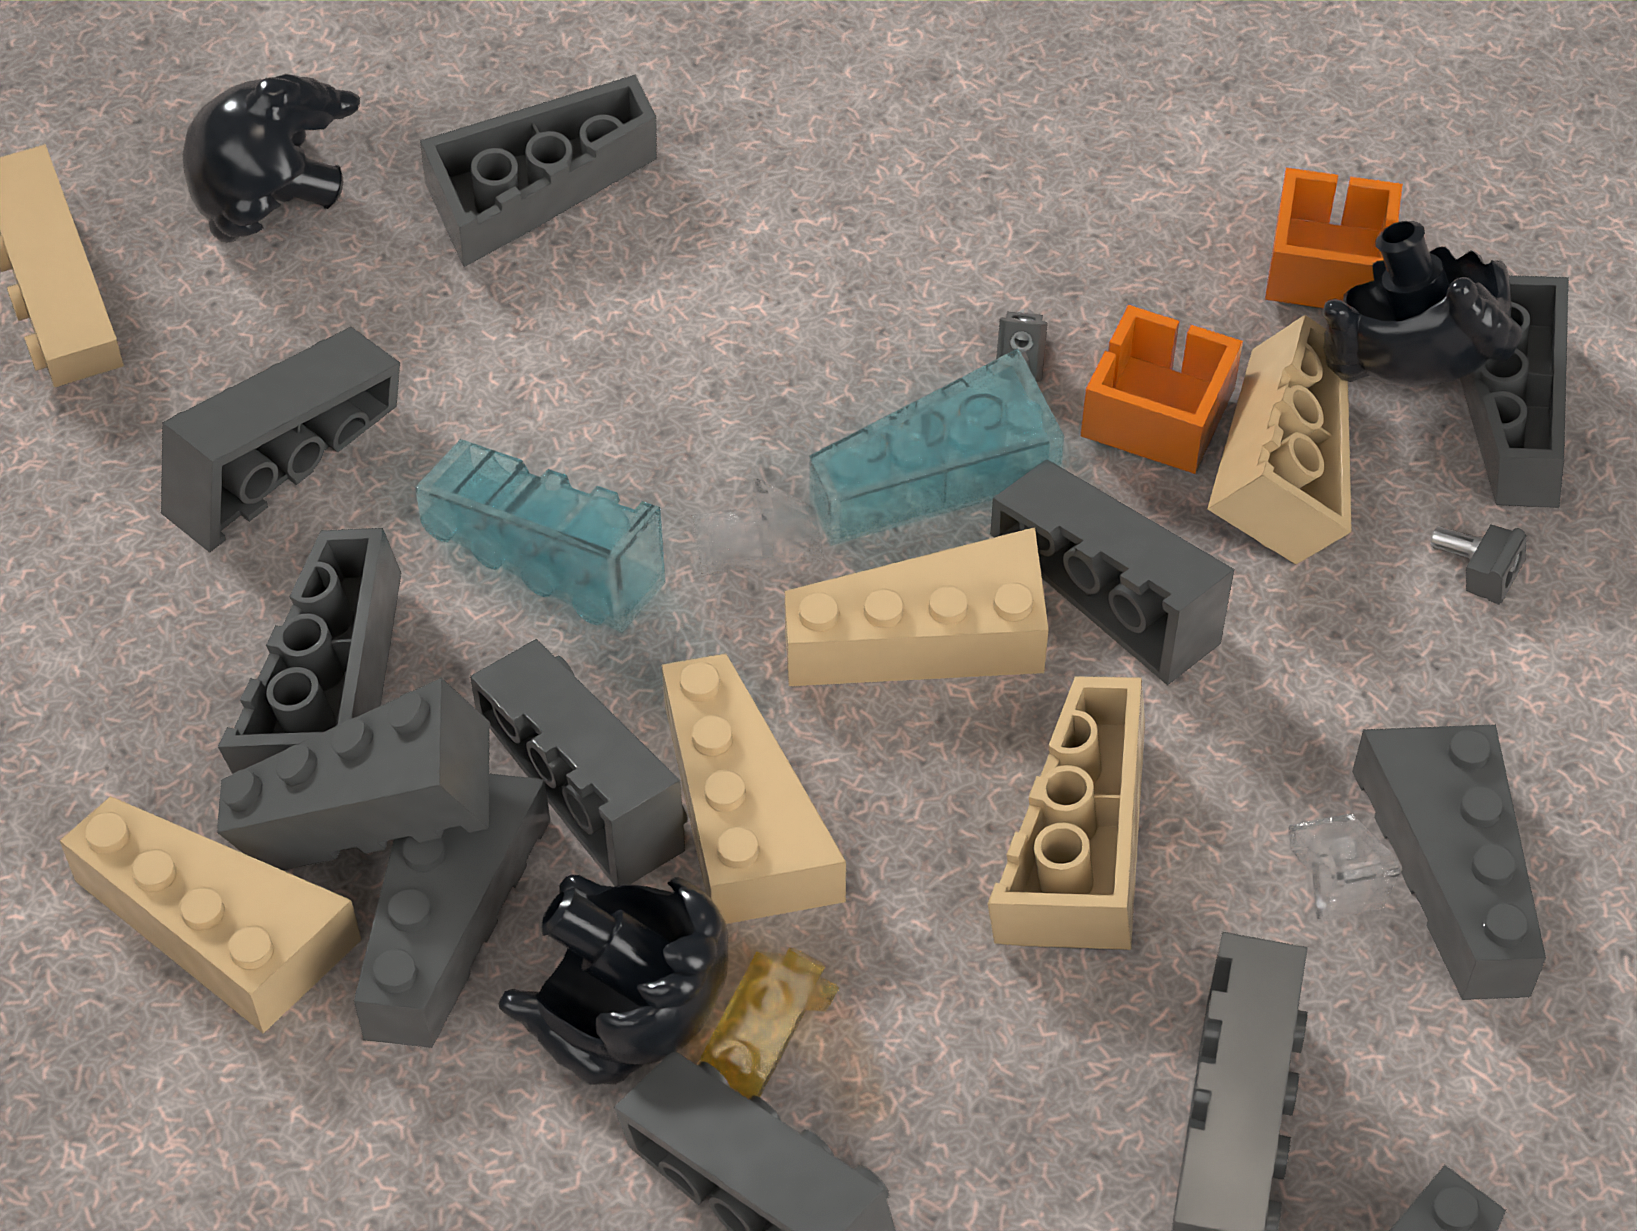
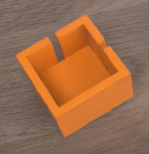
[1265,167,1403,308]
[1081,305,1243,474]

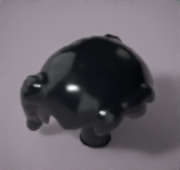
[183,74,360,243]
[1323,221,1522,387]
[499,875,728,1085]

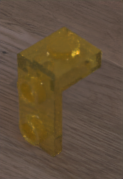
[697,947,840,1099]

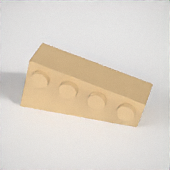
[0,144,124,388]
[1207,315,1352,564]
[784,527,1049,686]
[662,654,846,924]
[988,676,1145,950]
[59,796,361,1033]

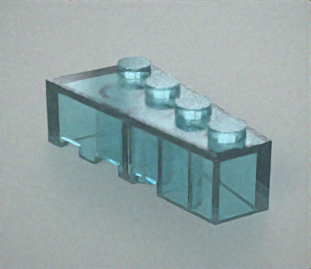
[809,348,1064,546]
[415,439,666,633]

